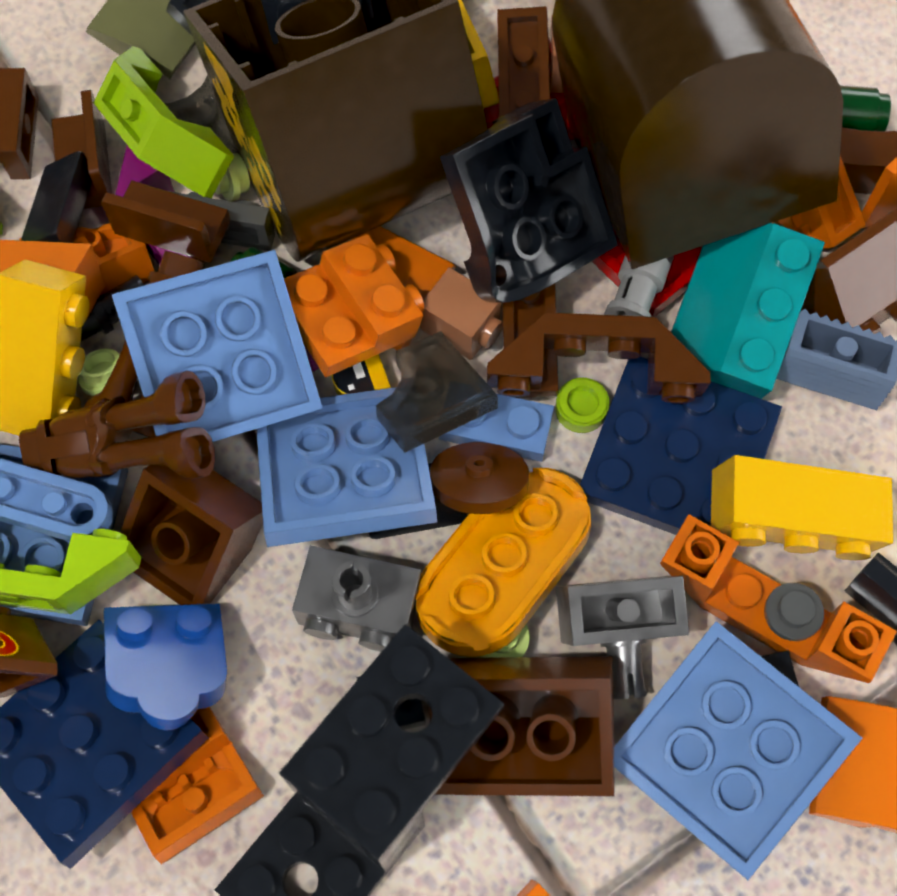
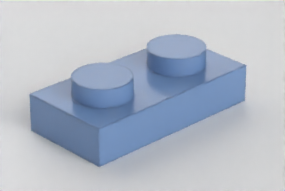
[438,384,554,462]

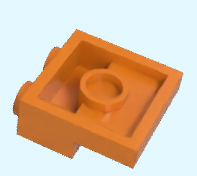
[284,234,424,378]

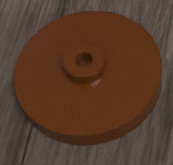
[430,442,529,514]

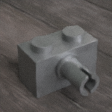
[292,545,421,652]
[556,576,689,699]

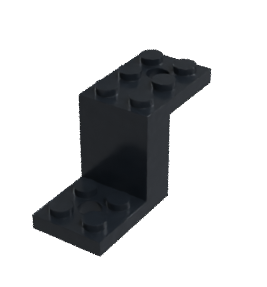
[214,624,504,896]

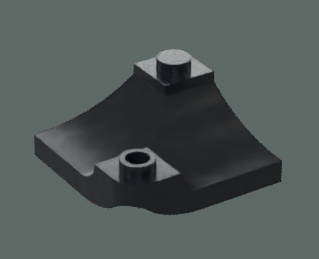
[440,98,618,302]

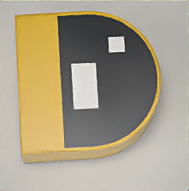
[331,354,391,395]

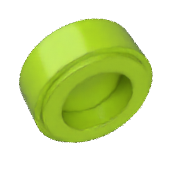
[555,377,609,433]

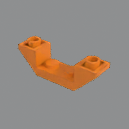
[660,514,897,683]

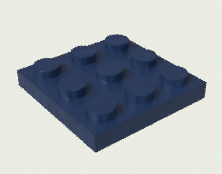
[580,356,782,537]
[0,619,209,869]

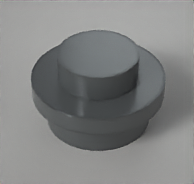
[764,583,824,641]

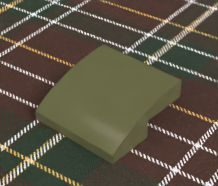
[86,0,195,79]

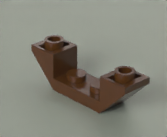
[487,312,711,404]

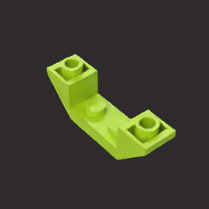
[93,46,234,198]
[0,529,142,615]

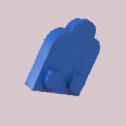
[103,604,227,730]

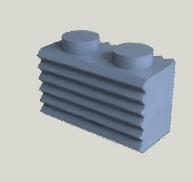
[776,309,897,411]

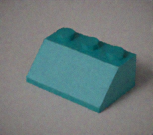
[671,223,825,399]

